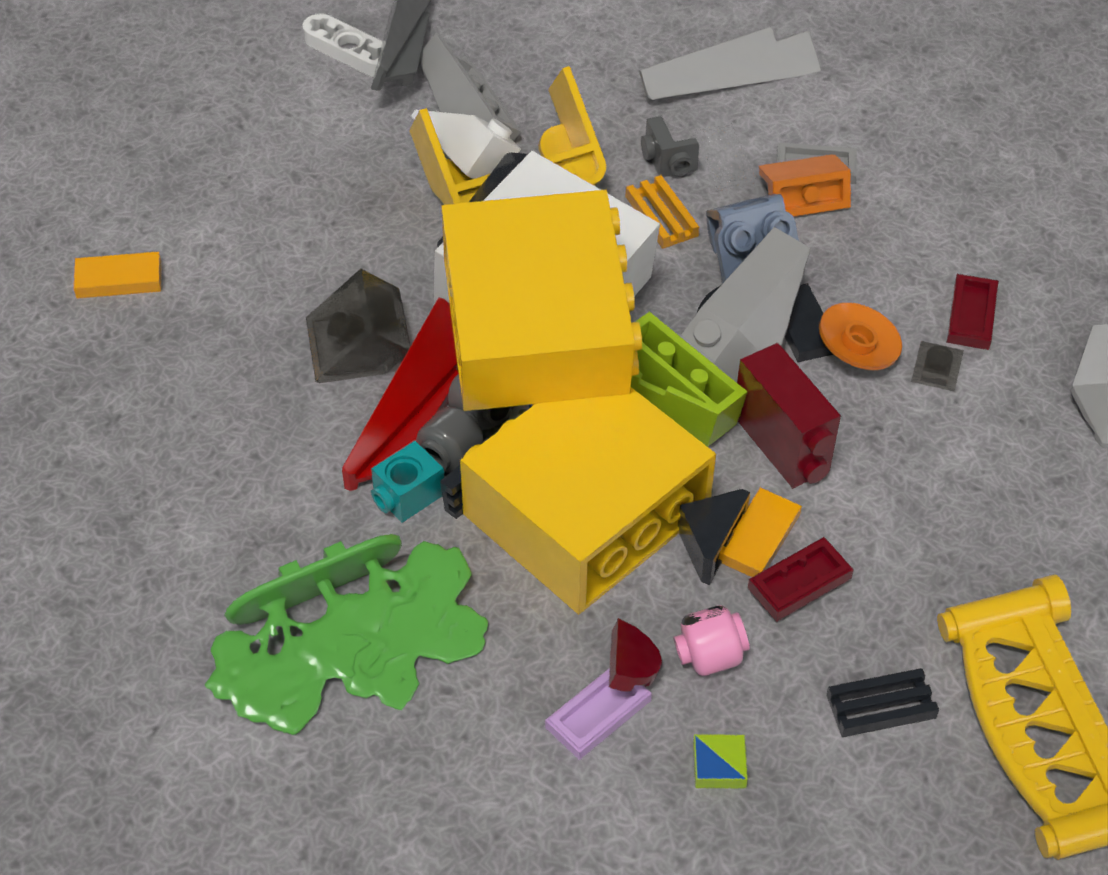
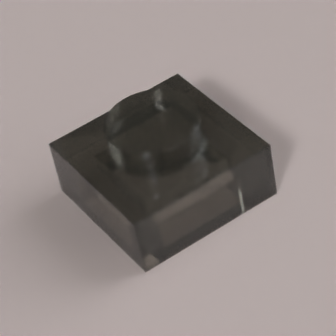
[911,341,964,392]

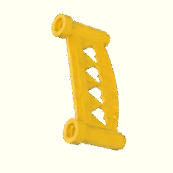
[937,574,1108,859]

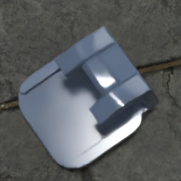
[706,194,799,283]

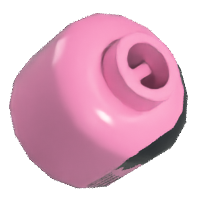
[673,605,750,676]

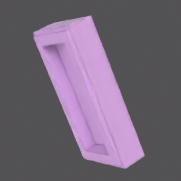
[545,668,652,760]

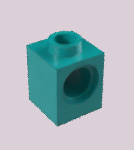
[371,441,444,523]

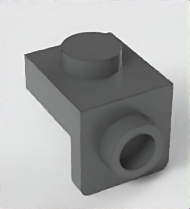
[641,116,699,177]

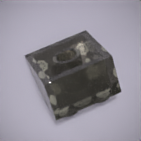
[306,268,411,383]

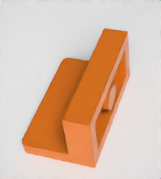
[759,154,851,217]

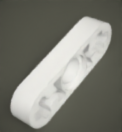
[303,14,383,77]

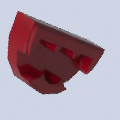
[609,618,662,692]

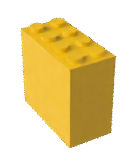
[441,189,642,411]
[460,387,716,615]

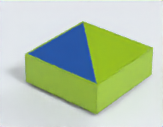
[693,734,748,789]

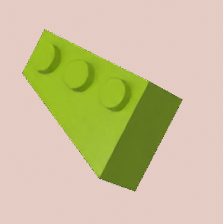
[631,311,748,447]

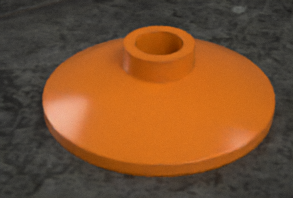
[819,303,902,370]

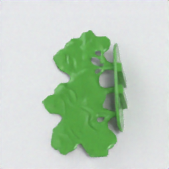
[205,534,488,735]

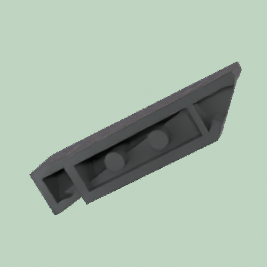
[371,0,431,91]

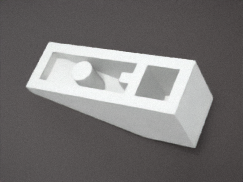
[411,110,521,179]

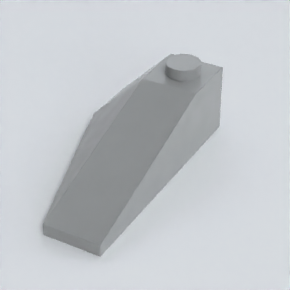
[680,227,810,383]

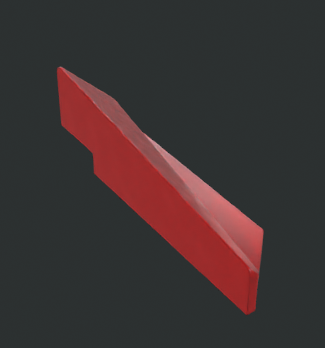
[342,297,459,491]

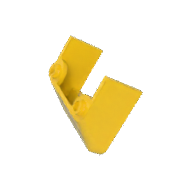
[409,66,606,205]

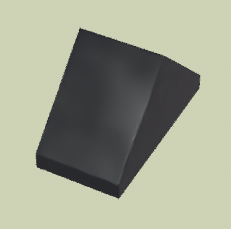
[678,489,750,585]

